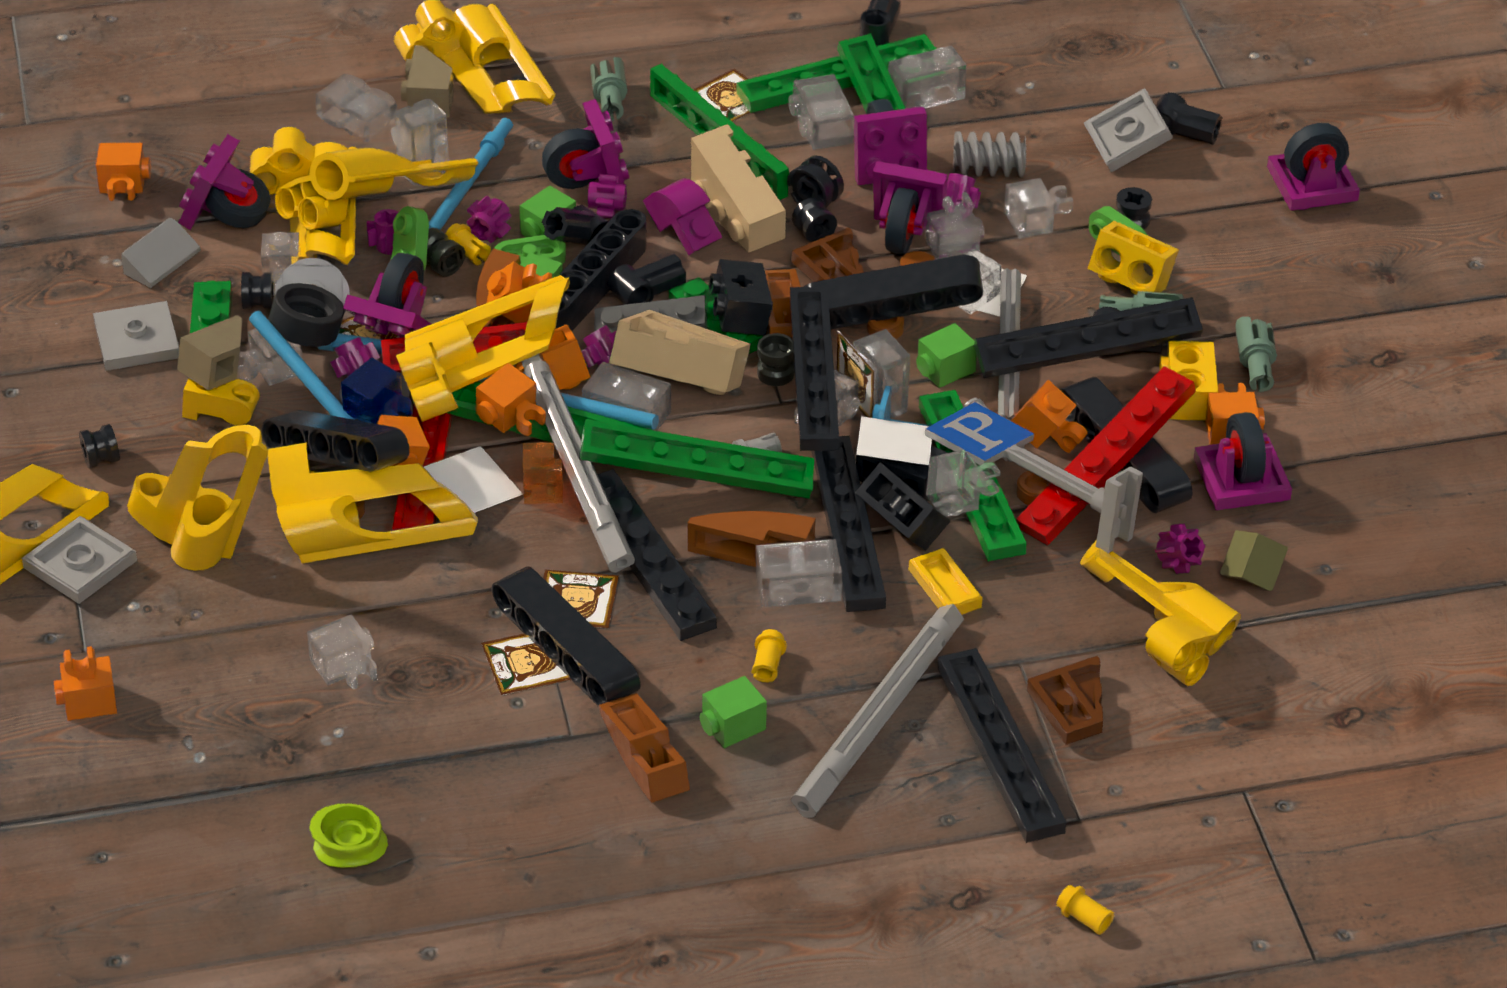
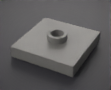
[1084,88,1173,173]
[93,301,179,371]
[22,516,137,604]

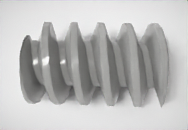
[953,131,1026,178]

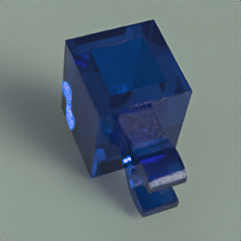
[341,357,413,424]

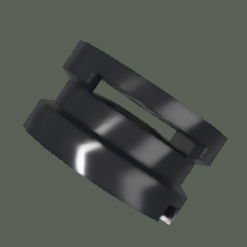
[787,155,844,208]

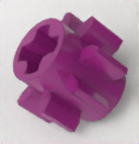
[947,173,981,216]
[588,174,627,218]
[466,195,512,243]
[366,209,398,255]
[581,325,616,371]
[330,337,380,378]
[1155,523,1205,574]

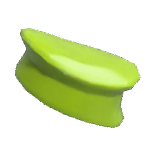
[309,804,388,868]

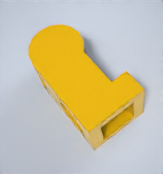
[182,378,260,425]

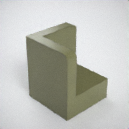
[1220,530,1288,591]

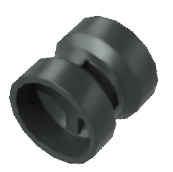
[426,228,465,277]
[757,333,795,386]

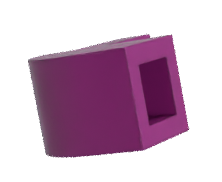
[643,178,722,256]

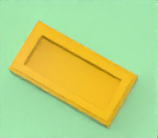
[908,548,983,615]

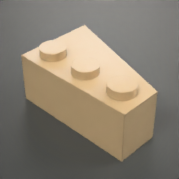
[691,124,786,253]
[609,310,751,395]

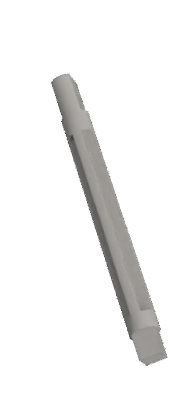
[521,353,635,573]
[791,603,964,818]

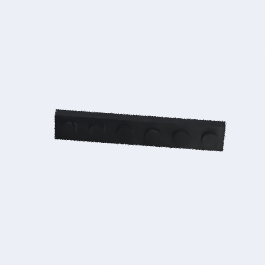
[790,287,839,451]
[974,297,1203,378]
[811,435,886,612]
[597,469,717,641]
[938,648,1067,843]

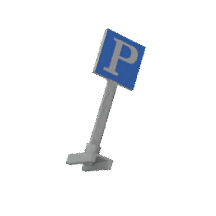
[925,402,1143,553]

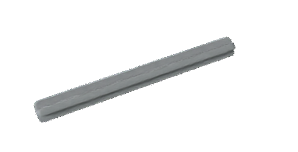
[998,268,1021,421]

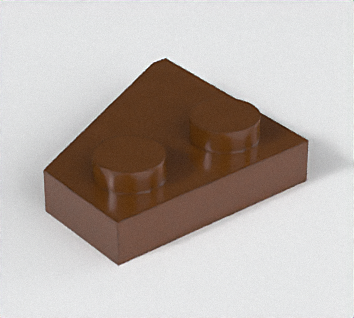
[791,227,864,282]
[1027,656,1103,745]

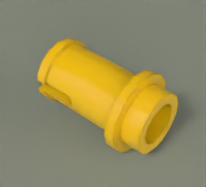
[446,223,491,265]
[751,629,787,682]
[1056,885,1114,935]

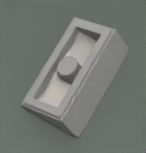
[121,218,201,288]

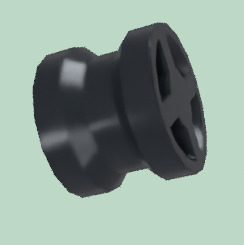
[1116,187,1152,230]
[792,198,837,243]
[241,272,275,309]
[79,424,120,468]

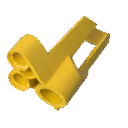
[394,0,556,114]
[250,127,357,265]
[275,148,478,230]
[396,275,570,422]
[127,425,268,571]
[268,442,478,563]
[0,464,109,585]
[1080,540,1241,686]

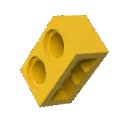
[1087,221,1179,294]
[1159,341,1218,420]

